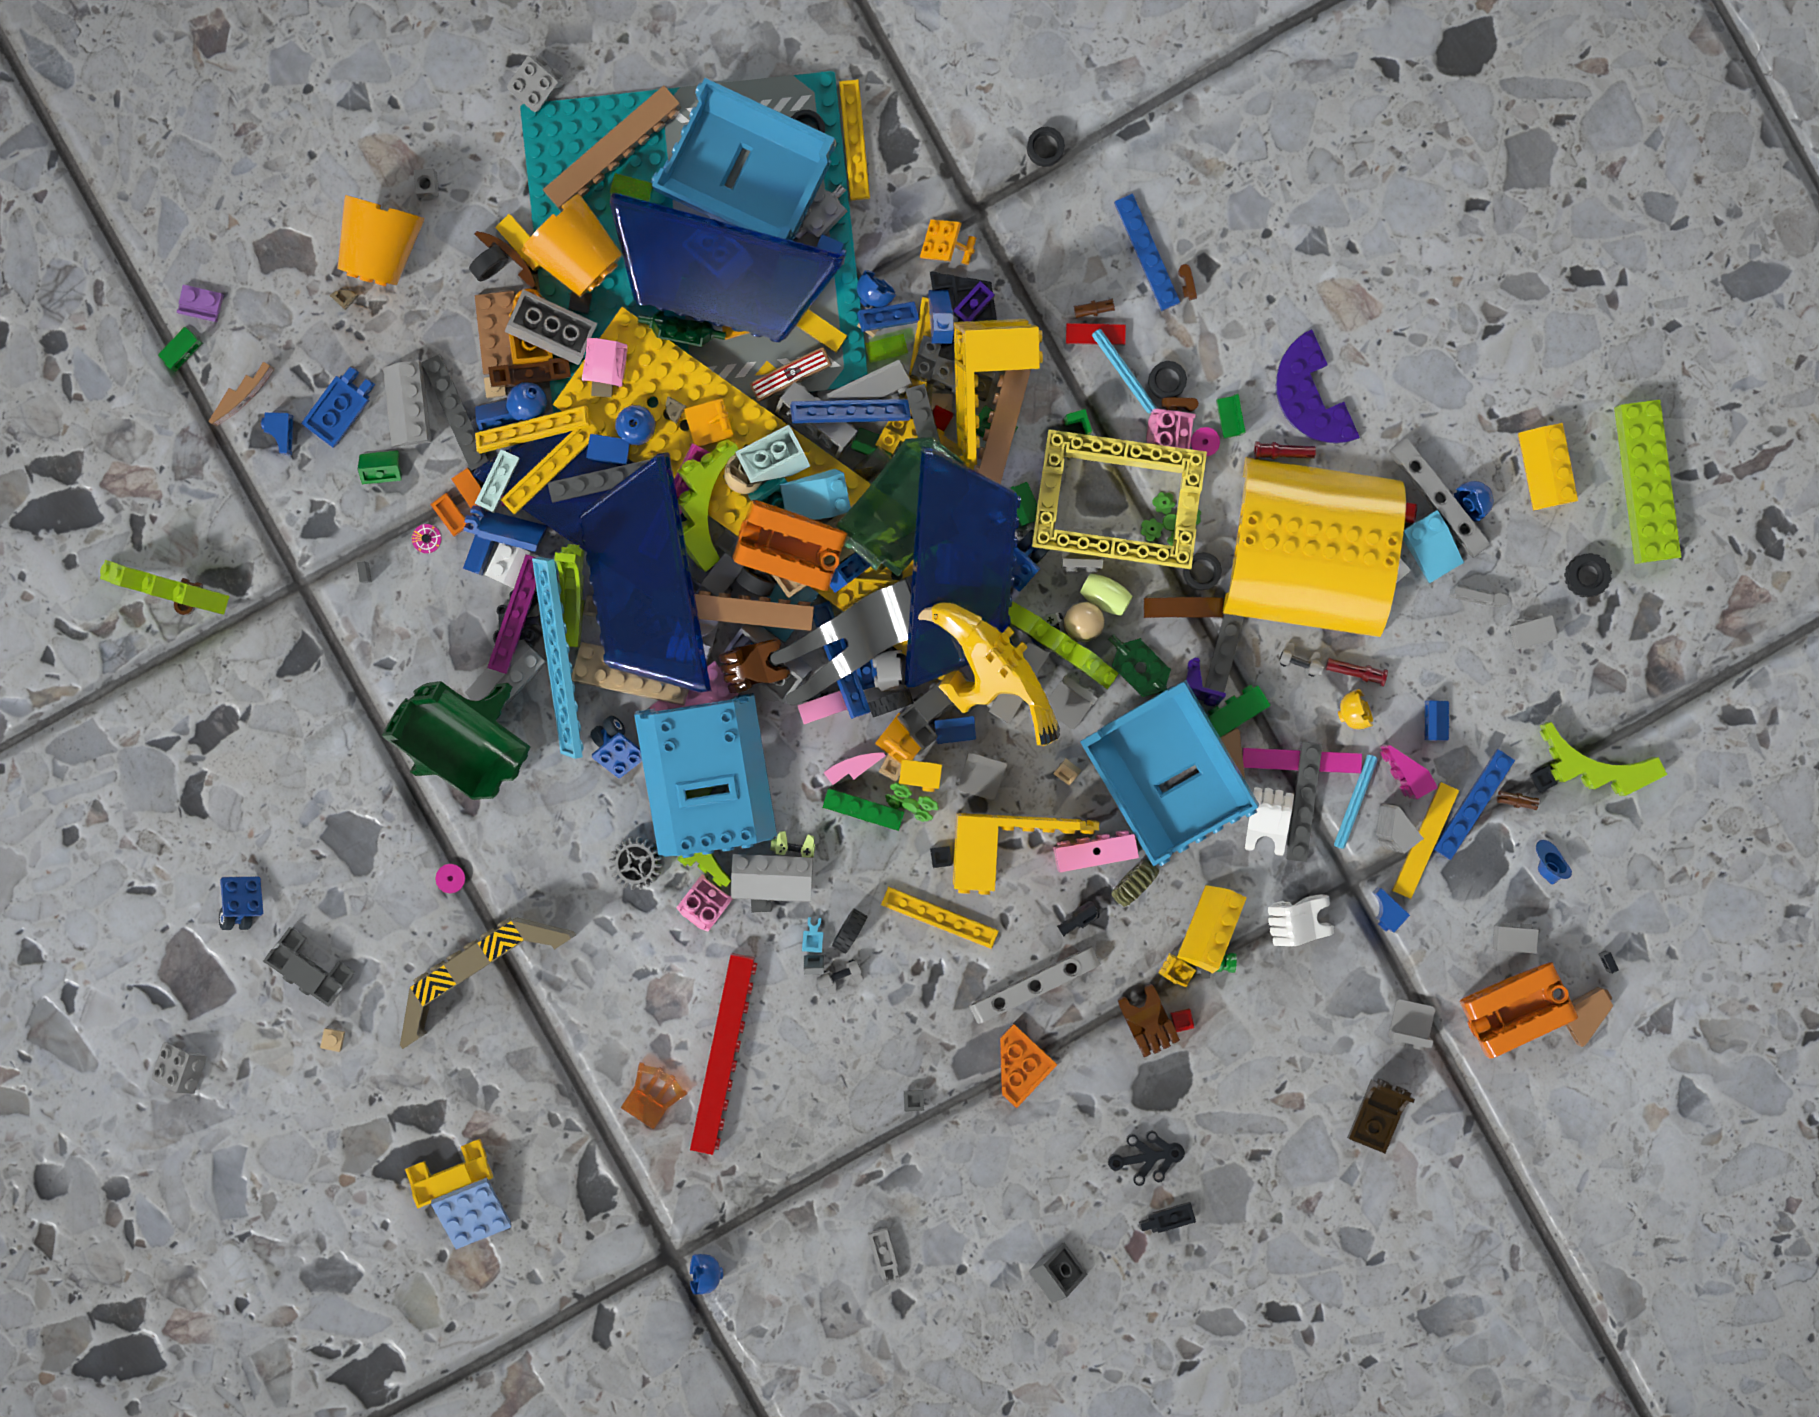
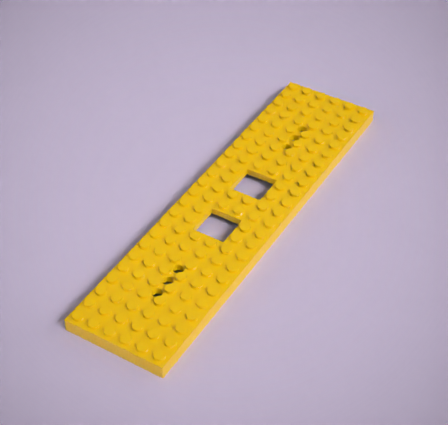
[553,307,1012,681]

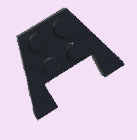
[930,271,997,349]

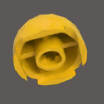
[1338,689,1374,730]

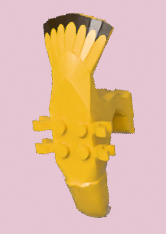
[918,602,1060,746]

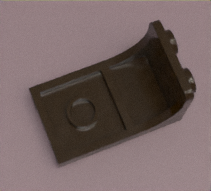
[1347,1078,1415,1154]

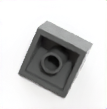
[1029,1242,1088,1303]

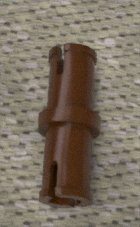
[1074,298,1115,318]
[1497,790,1539,810]

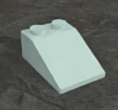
[735,425,810,483]

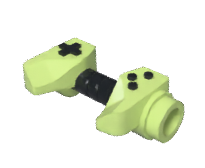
[770,831,815,858]

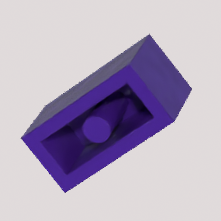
[953,281,995,322]

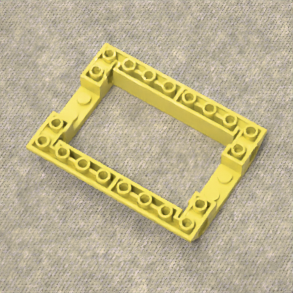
[1032,430,1207,569]

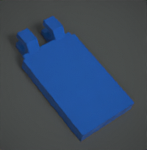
[301,367,376,448]
[463,505,547,552]

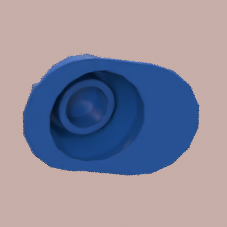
[1536,840,1572,884]

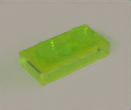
[610,173,653,204]
[865,333,908,363]

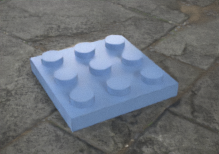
[431,1178,511,1249]

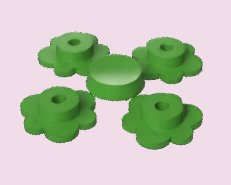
[1141,492,1201,546]
[885,782,939,822]

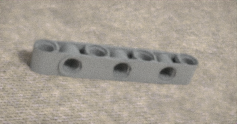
[1389,438,1489,558]
[969,946,1101,1024]

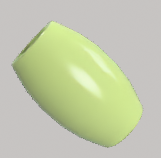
[1080,573,1133,616]

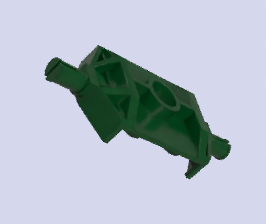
[638,308,726,347]
[1108,634,1171,697]

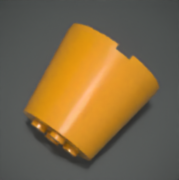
[521,194,623,296]
[337,195,424,286]

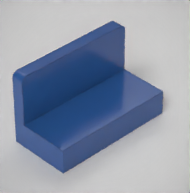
[475,399,520,432]
[586,434,630,465]
[463,534,495,576]
[1424,701,1449,741]
[934,716,976,744]

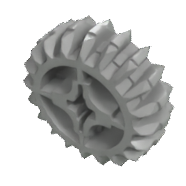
[609,836,663,890]

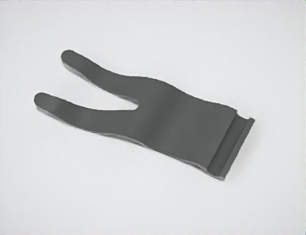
[770,573,940,705]

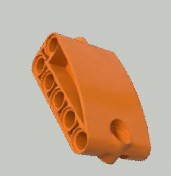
[733,500,847,591]
[1459,962,1578,1059]

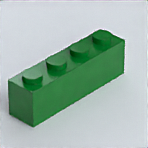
[1208,685,1271,737]
[822,788,904,831]

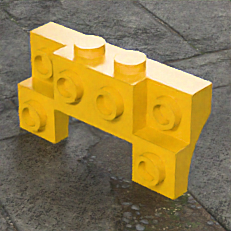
[875,419,962,476]
[405,1139,494,1209]

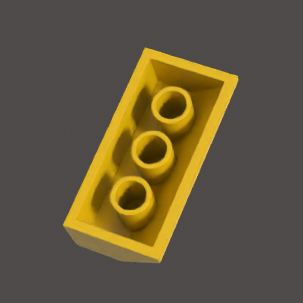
[1518,423,1578,511]
[1177,885,1247,973]

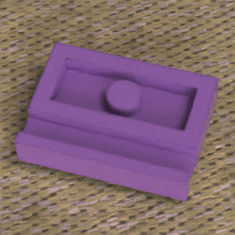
[176,285,224,323]

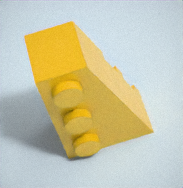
[899,759,942,792]

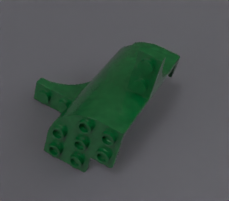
[382,681,531,800]

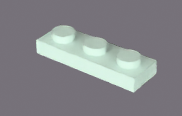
[475,449,520,512]

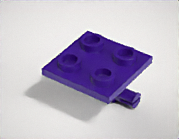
[1186,657,1226,706]

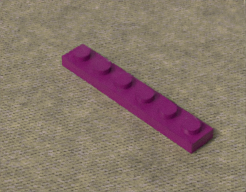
[487,554,536,674]

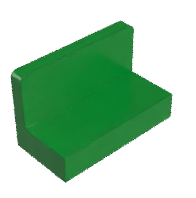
[158,327,203,372]
[1216,394,1246,439]
[1064,409,1092,435]
[851,428,892,464]
[357,450,402,485]
[1006,482,1037,527]

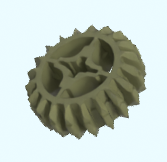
[1112,859,1159,907]

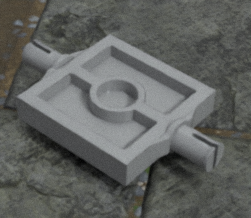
[796,185,847,240]

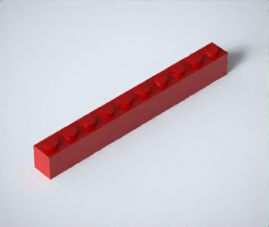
[690,953,758,1155]

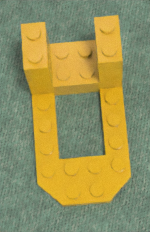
[954,319,1043,471]
[952,813,1099,895]

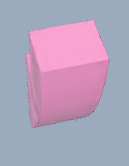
[798,691,847,724]
[823,752,886,785]

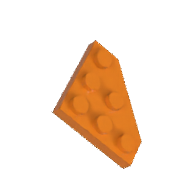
[1000,1023,1057,1108]

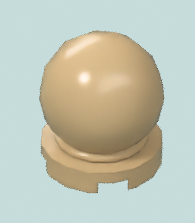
[1064,602,1104,642]

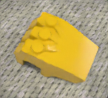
[1158,953,1196,987]

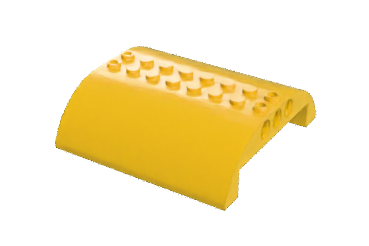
[1223,457,1406,637]

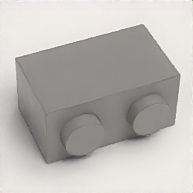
[1509,613,1558,649]
[1492,922,1539,954]

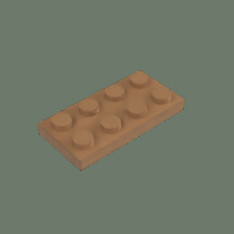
[474,291,518,375]

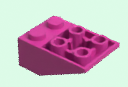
[1380,745,1438,799]

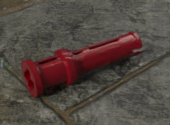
[1254,441,1316,460]
[1326,658,1388,687]

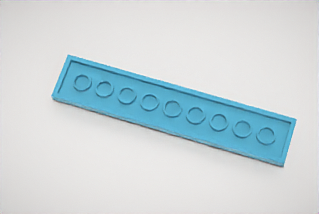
[532,557,584,759]

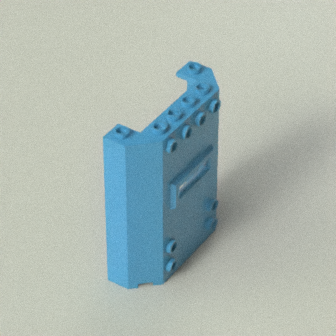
[651,78,836,251]
[1080,680,1259,866]
[634,693,777,858]

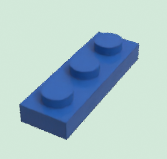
[857,302,919,332]

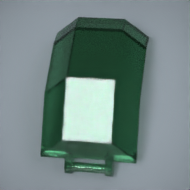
[836,437,969,577]

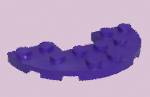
[1275,329,1360,444]

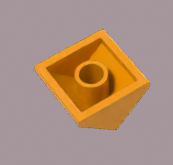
[508,333,553,365]

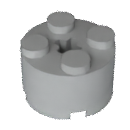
[872,650,907,692]

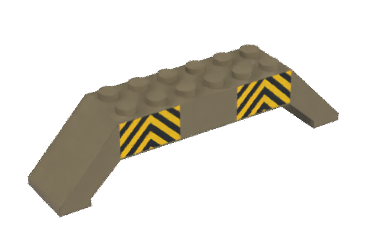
[400,917,576,1049]

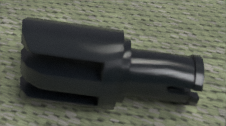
[1057,901,1100,937]

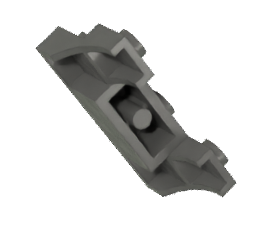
[910,335,996,402]
[677,528,743,597]
[897,667,979,750]
[263,927,356,1007]

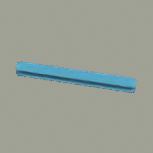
[1092,329,1156,413]
[1334,755,1378,849]

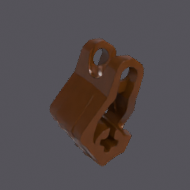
[718,638,790,693]
[1118,984,1180,1057]

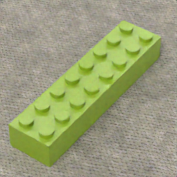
[1614,400,1681,564]

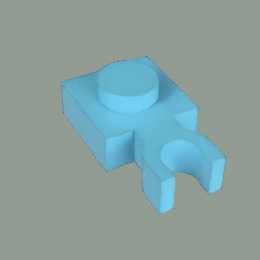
[802,917,823,953]

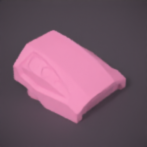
[582,338,628,387]
[1146,409,1196,449]
[677,874,733,932]

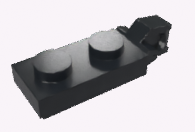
[1139,1202,1196,1233]

